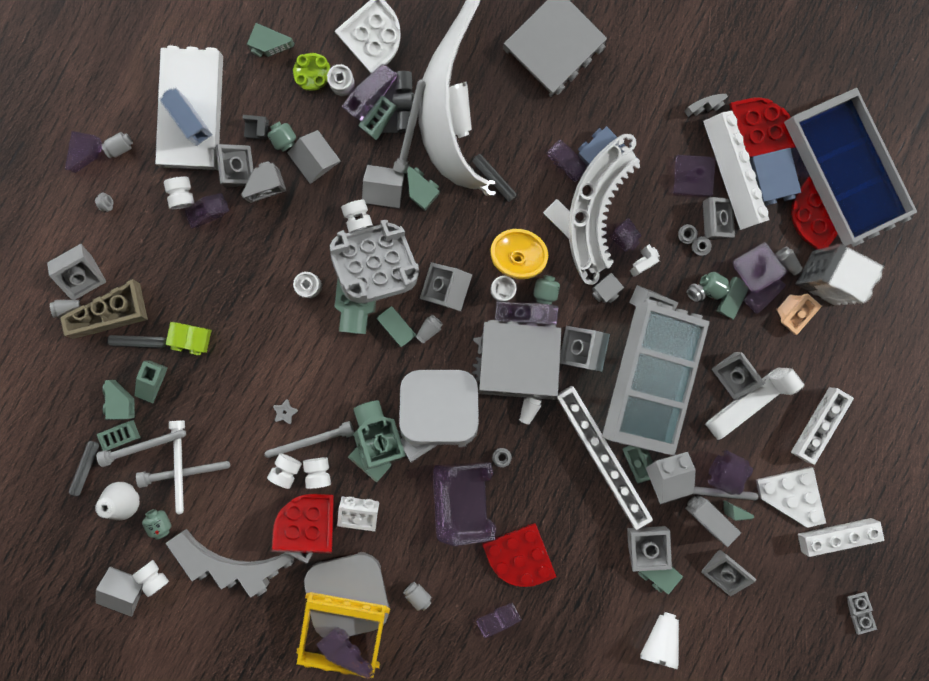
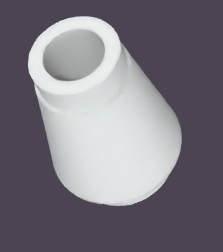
[519,398,542,424]

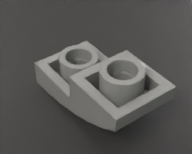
[684,94,728,117]
[847,592,877,635]

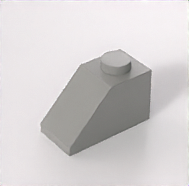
[629,285,678,320]

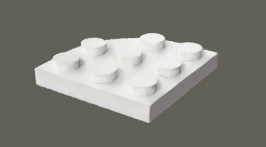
[335,0,401,76]

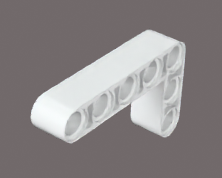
[706,368,804,440]

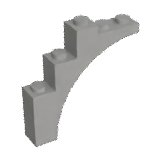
[166,529,295,598]

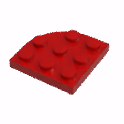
[729,98,796,158]
[791,175,858,250]
[272,494,334,554]
[482,523,556,587]

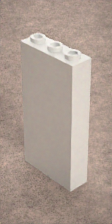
[156,46,223,170]

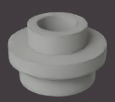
[95,193,114,212]
[678,225,697,244]
[692,237,711,256]
[687,283,705,302]
[492,448,512,467]

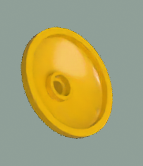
[490,229,548,279]

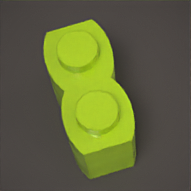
[166,322,211,355]

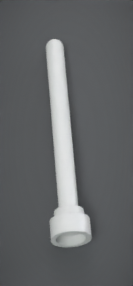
[169,421,185,514]

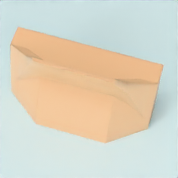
[777,293,822,335]

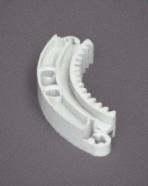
[568,134,640,285]

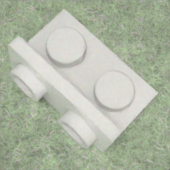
[630,244,660,277]
[337,497,379,531]

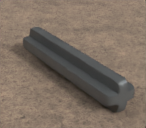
[473,154,516,202]
[108,335,166,348]
[69,441,99,496]

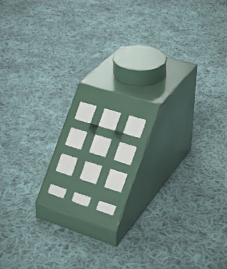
[247,23,294,57]

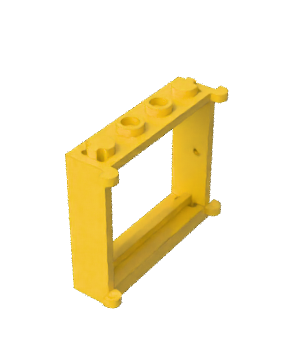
[296,592,390,678]

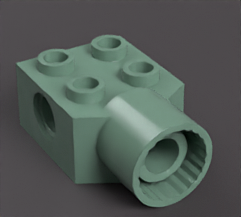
[335,280,376,334]
[353,401,406,471]

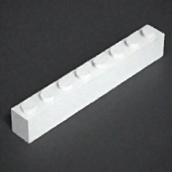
[556,386,653,530]

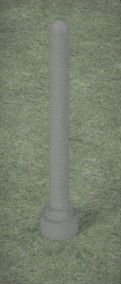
[393,80,425,173]
[265,421,354,458]
[97,430,186,467]
[136,461,230,488]
[694,487,759,500]

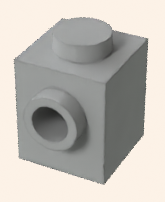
[591,273,624,303]

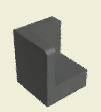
[243,115,269,140]

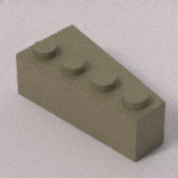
[60,279,148,339]

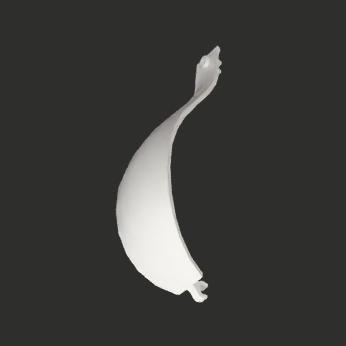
[418,0,495,196]

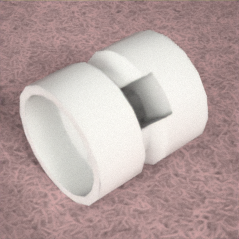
[327,65,355,96]
[164,177,195,209]
[341,199,373,233]
[293,272,322,298]
[490,276,517,302]
[267,453,302,489]
[303,457,331,488]
[132,560,169,597]

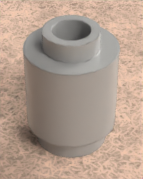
[101,132,133,158]
[403,582,432,611]

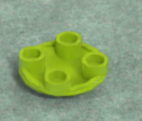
[293,53,330,91]

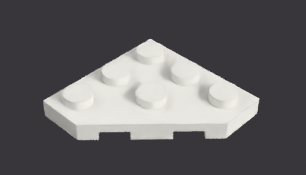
[756,467,826,528]

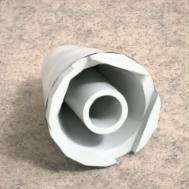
[449,82,472,138]
[96,482,140,520]
[640,612,679,669]

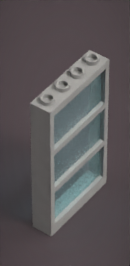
[602,299,709,456]

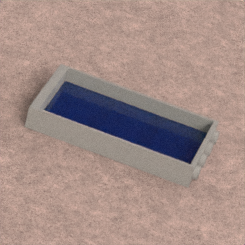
[784,88,917,247]

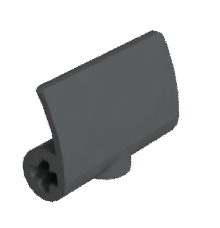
[375,71,414,133]

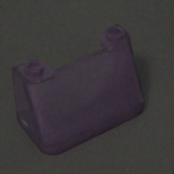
[433,462,496,546]

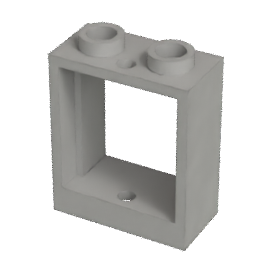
[685,495,741,547]

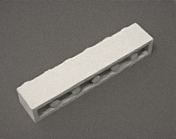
[703,111,769,230]

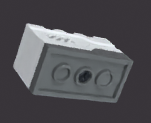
[795,244,883,306]

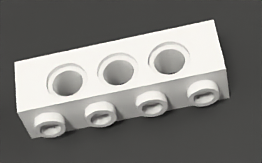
[791,387,854,465]
[798,518,884,557]

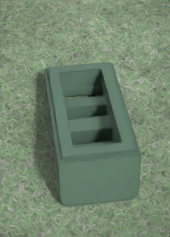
[358,95,397,140]
[97,420,140,451]

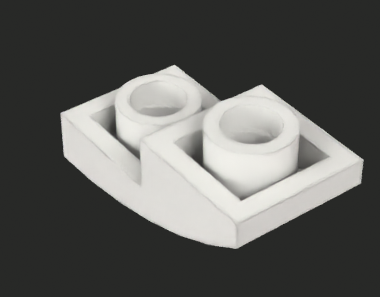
[543,199,579,238]

